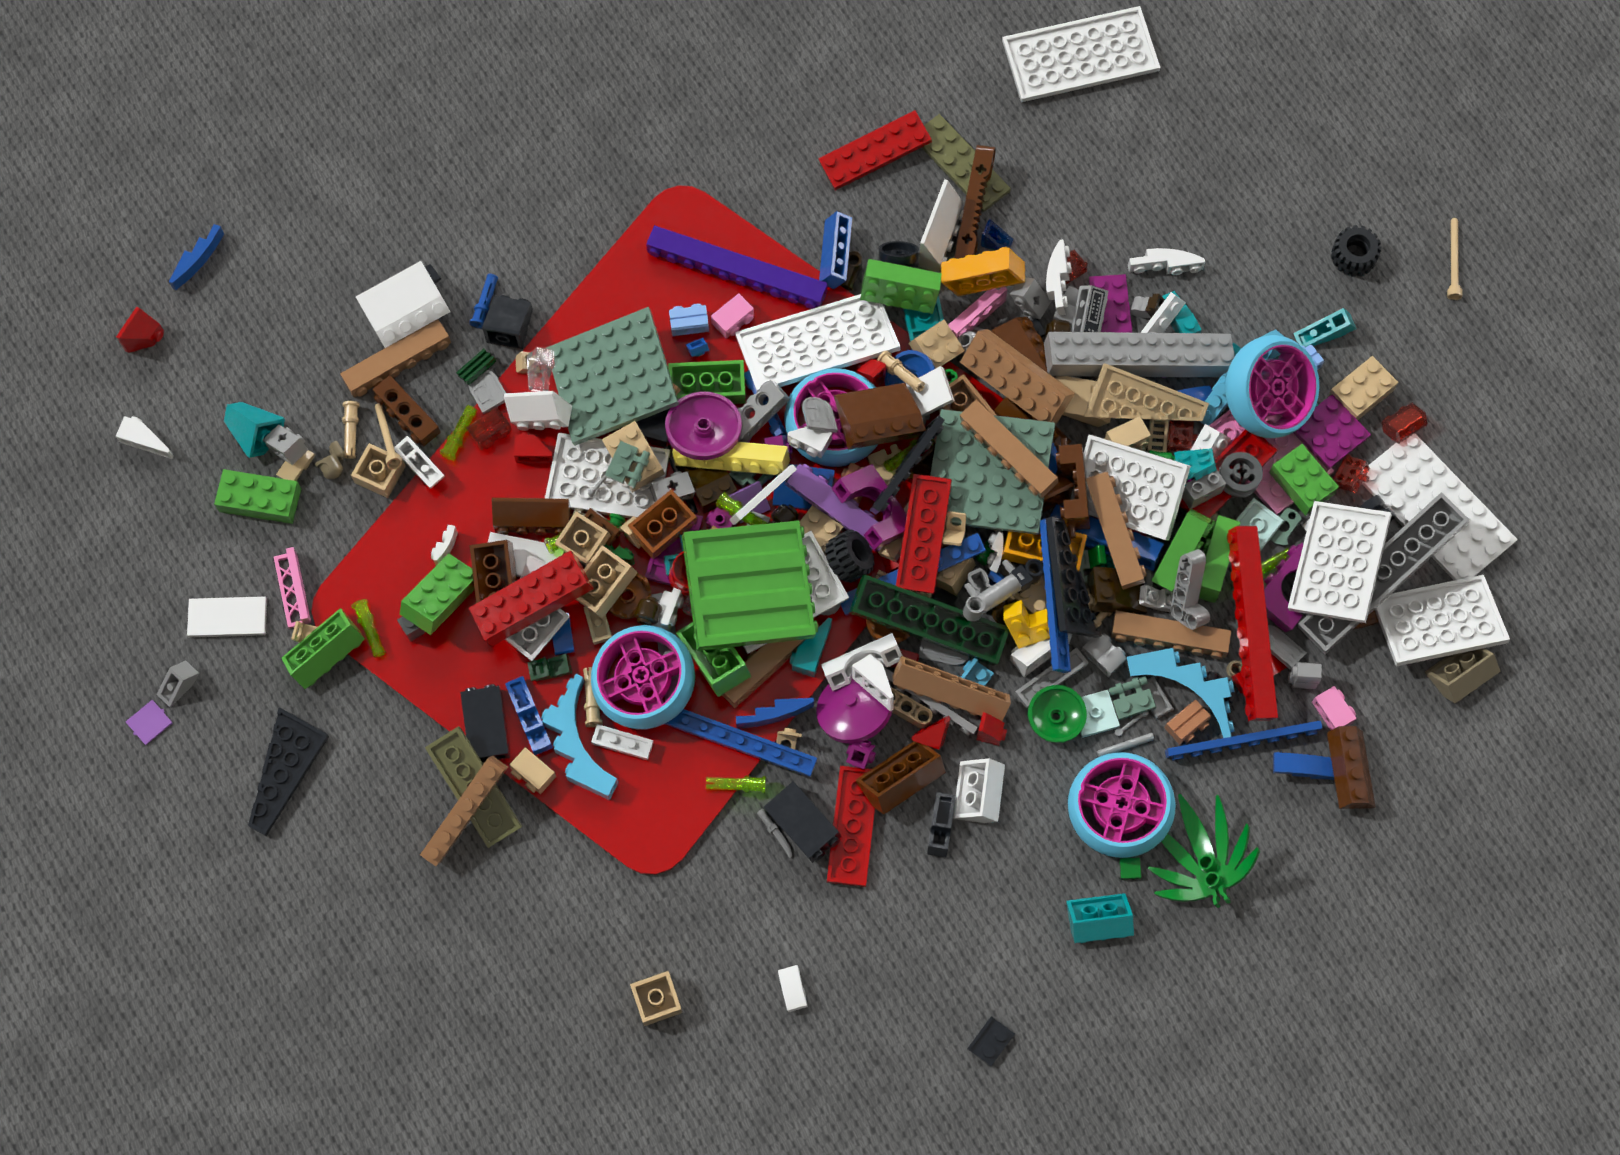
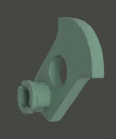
[1270,508,1302,546]

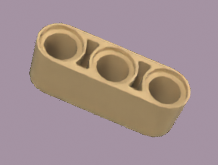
[891,688,932,729]

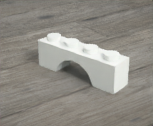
[821,633,902,691]

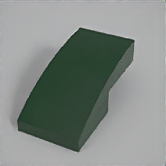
[527,654,572,682]

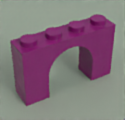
[832,464,907,550]
[1264,543,1304,632]

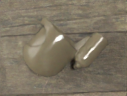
[315,441,344,480]

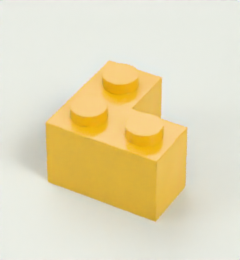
[1004,600,1050,649]

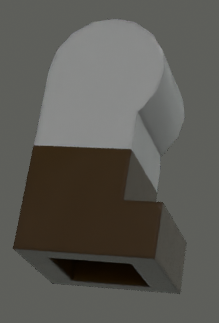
[1130,294,1165,318]

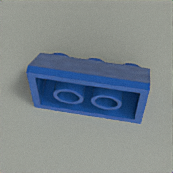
[773,464,835,510]

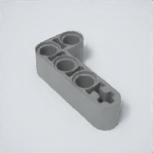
[1170,549,1210,630]

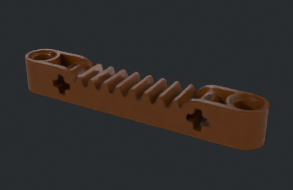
[954,145,996,259]

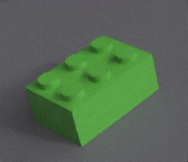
[1269,444,1339,516]

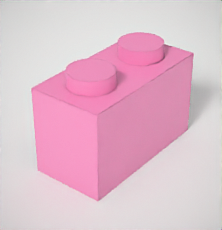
[711,293,754,339]
[1312,686,1356,730]

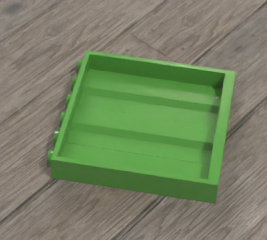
[682,521,818,651]

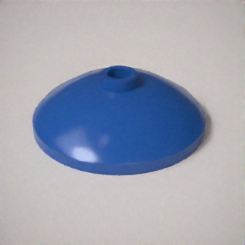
[885,350,936,386]

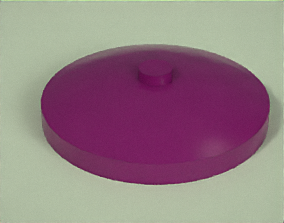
[665,392,742,460]
[816,679,893,744]

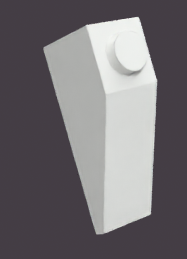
[116,416,173,459]
[394,436,445,489]
[852,654,893,712]

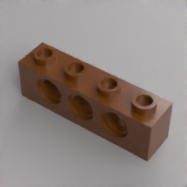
[373,375,441,447]

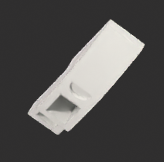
[1046,239,1072,316]
[1128,248,1205,275]

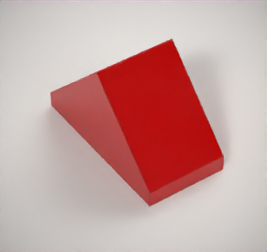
[911,715,951,750]

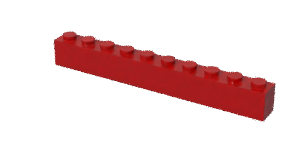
[1227,526,1278,721]

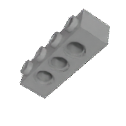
[738,380,790,442]

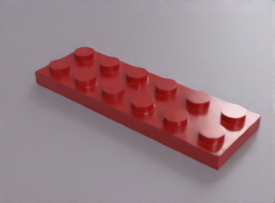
[818,110,932,190]
[1179,429,1278,519]
[896,474,952,594]
[826,766,875,887]

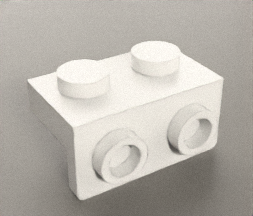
[1191,424,1231,459]
[652,588,684,632]

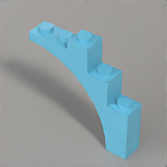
[1200,329,1285,426]
[1127,648,1235,738]
[541,674,618,800]

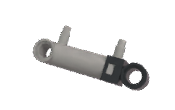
[963,559,1044,621]

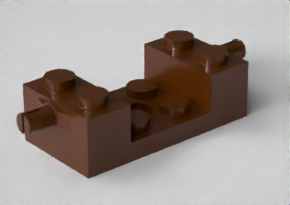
[1056,438,1090,539]

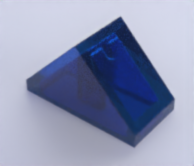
[981,219,1014,251]

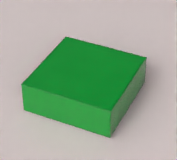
[1088,545,1107,569]
[1119,858,1141,880]

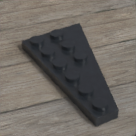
[870,416,945,515]
[1046,517,1102,638]
[248,707,329,836]

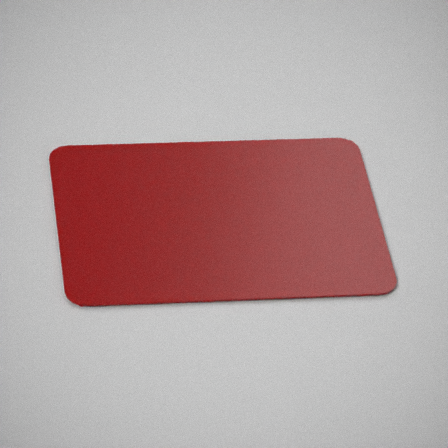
[312,186,1003,875]

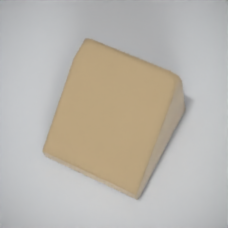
[516,351,539,373]

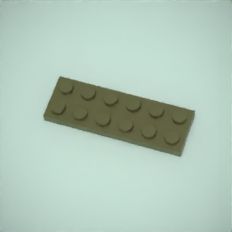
[922,114,1011,212]
[425,726,522,848]

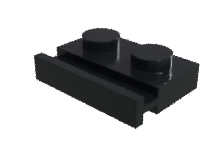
[967,1016,1015,1067]

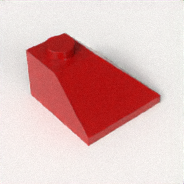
[116,307,164,353]

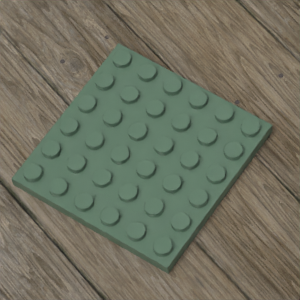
[546,307,679,446]
[930,409,1055,535]

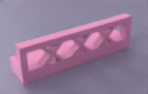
[948,287,1008,340]
[274,547,311,629]

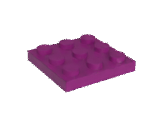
[1293,394,1371,470]

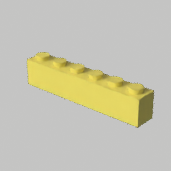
[672,442,790,475]

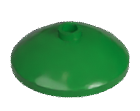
[1028,685,1087,743]

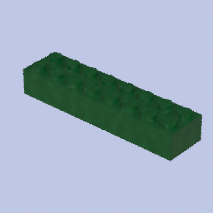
[849,575,1009,666]

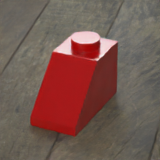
[856,359,886,388]
[514,432,553,463]
[976,712,1007,746]

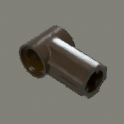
[840,251,862,290]

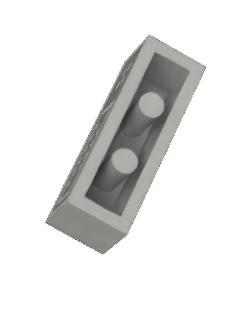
[1071,285,1109,332]

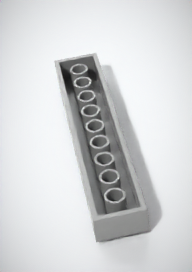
[1044,332,1235,377]
[1298,492,1469,655]

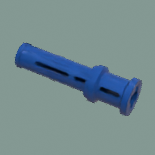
[469,274,498,329]

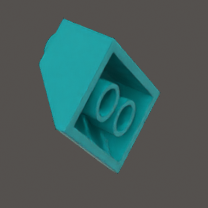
[1066,893,1134,943]

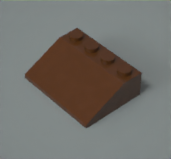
[834,383,925,450]

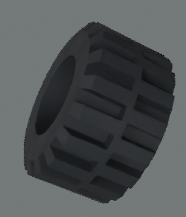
[1331,225,1382,277]
[825,529,875,583]

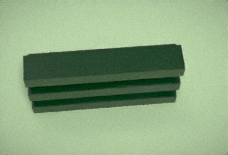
[456,348,496,385]

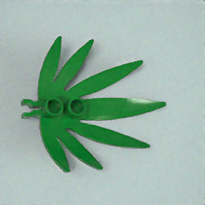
[1148,794,1260,908]

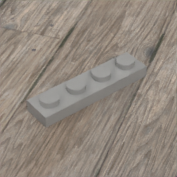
[1015,648,1089,709]

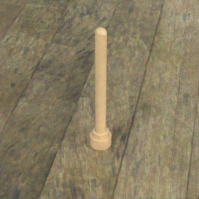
[1447,218,1463,300]
[375,403,402,470]

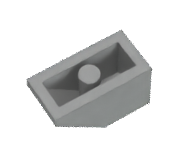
[156,661,199,707]

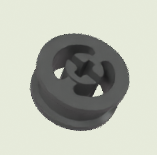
[1218,452,1263,498]

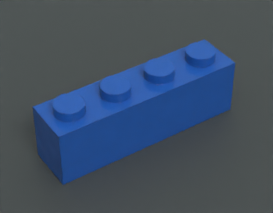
[819,211,852,289]

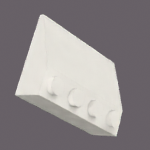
[919,179,964,273]
[356,261,450,348]

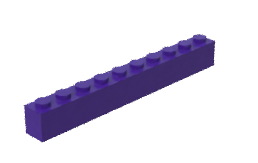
[646,225,828,309]

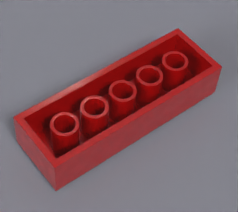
[469,550,593,646]

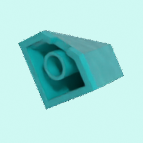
[224,402,285,458]

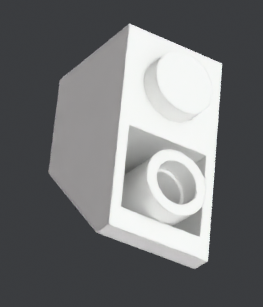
[787,427,832,458]

